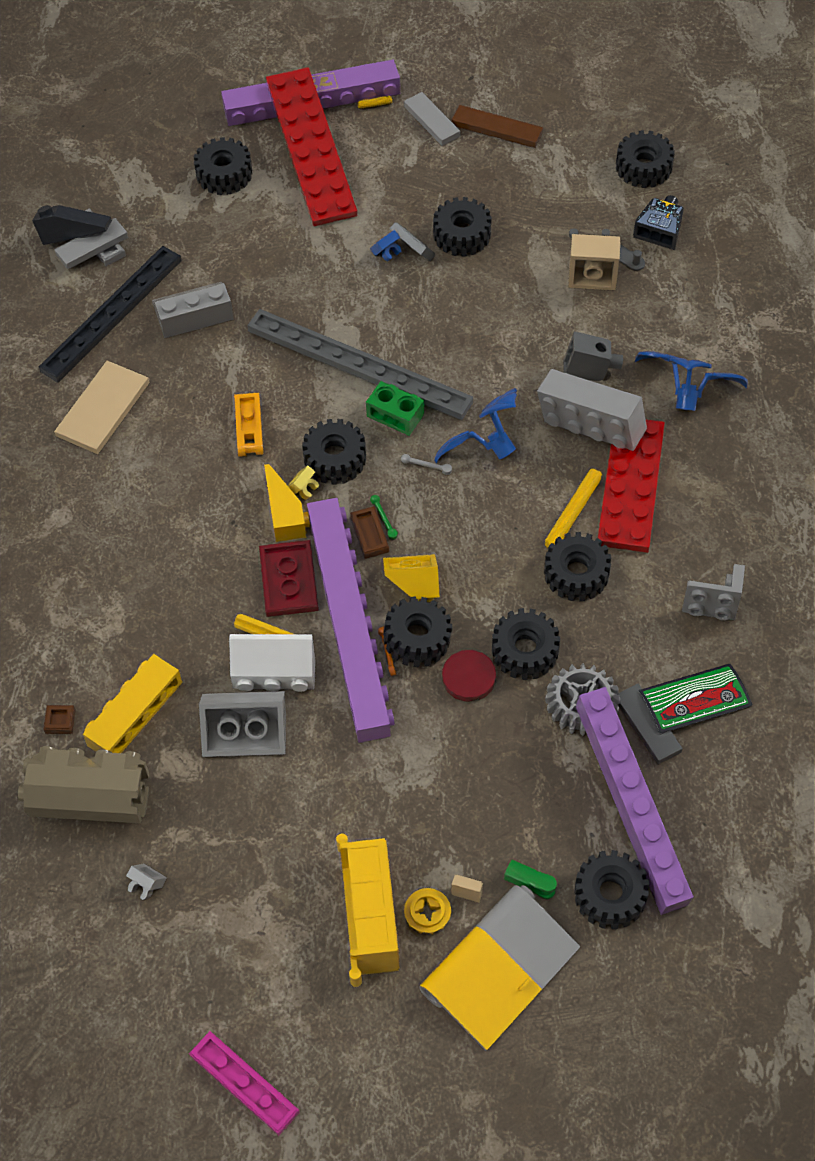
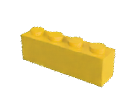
[83,654,182,753]

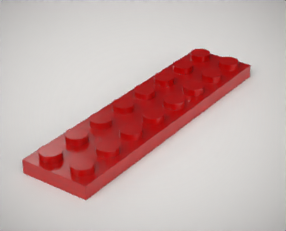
[266,67,357,227]

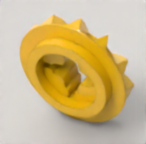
[404,888,451,934]

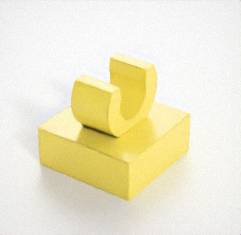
[288,465,319,500]

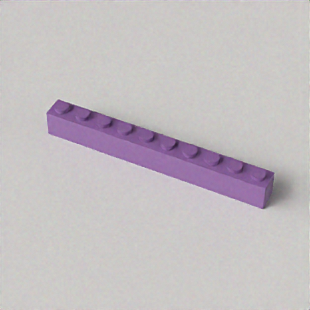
[307,498,395,743]

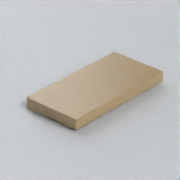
[54,361,150,454]

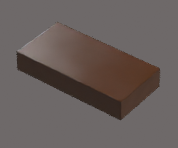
[350,506,389,559]

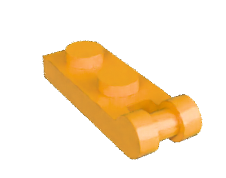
[234,393,264,457]

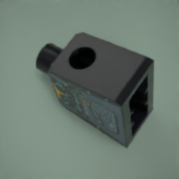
[633,195,684,250]

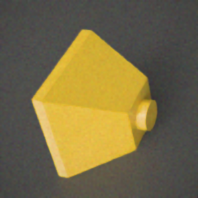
[383,554,440,602]

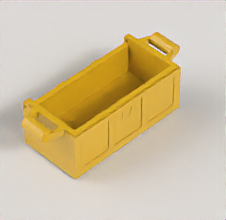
[336,834,400,987]

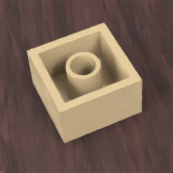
[568,234,620,290]

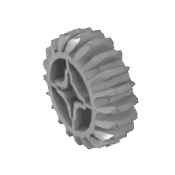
[545,663,620,736]

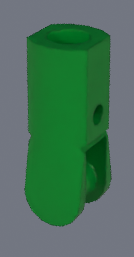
[504,860,557,899]

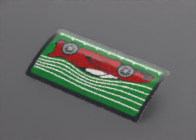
[639,664,752,733]

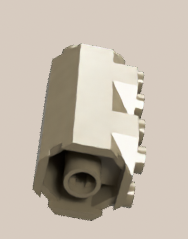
[18,746,149,823]

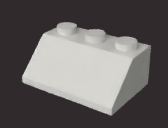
[229,634,315,692]

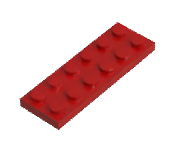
[598,419,665,553]

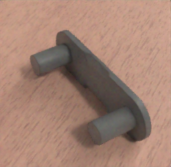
[601,229,645,271]

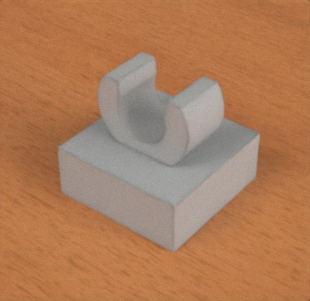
[127,864,167,900]

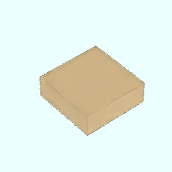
[452,875,483,903]

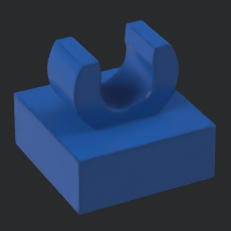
[370,230,401,262]

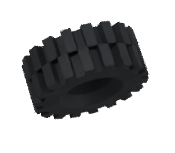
[616,130,675,188]
[194,137,253,195]
[433,197,492,257]
[302,419,366,485]
[544,532,611,602]
[383,596,452,667]
[492,608,560,680]
[574,850,649,930]

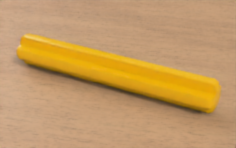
[545,468,602,548]

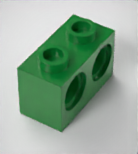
[366,381,424,436]

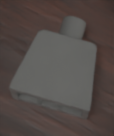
[563,331,623,380]

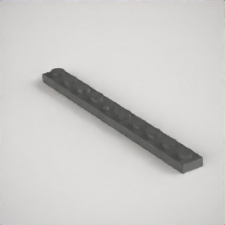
[247,309,473,420]

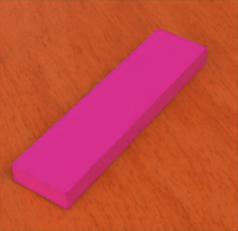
[189,1031,300,1136]

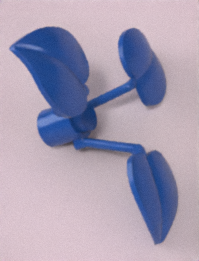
[635,351,748,411]
[434,388,517,464]

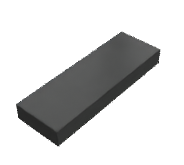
[617,683,683,764]

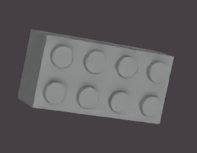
[537,369,647,451]

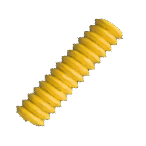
[358,95,393,109]

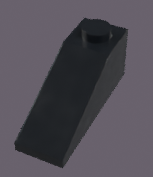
[32,205,112,245]

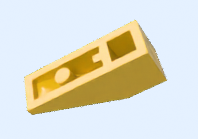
[264,464,310,542]

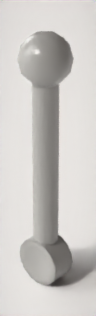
[401,454,452,475]

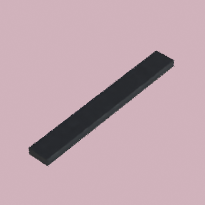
[39,246,182,383]

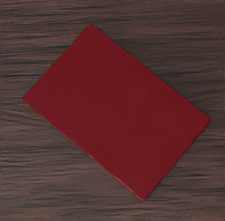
[259,540,319,617]

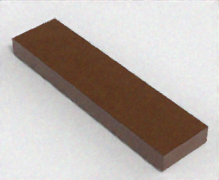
[452,105,543,148]

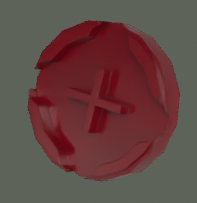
[442,650,496,702]

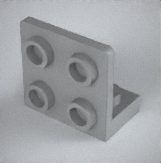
[682,564,745,620]

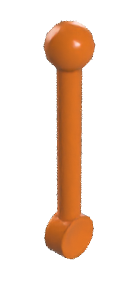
[378,626,396,676]

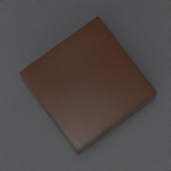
[43,705,75,734]

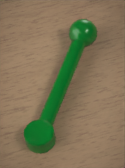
[370,495,398,540]

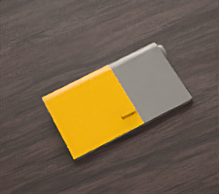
[419,885,580,1051]

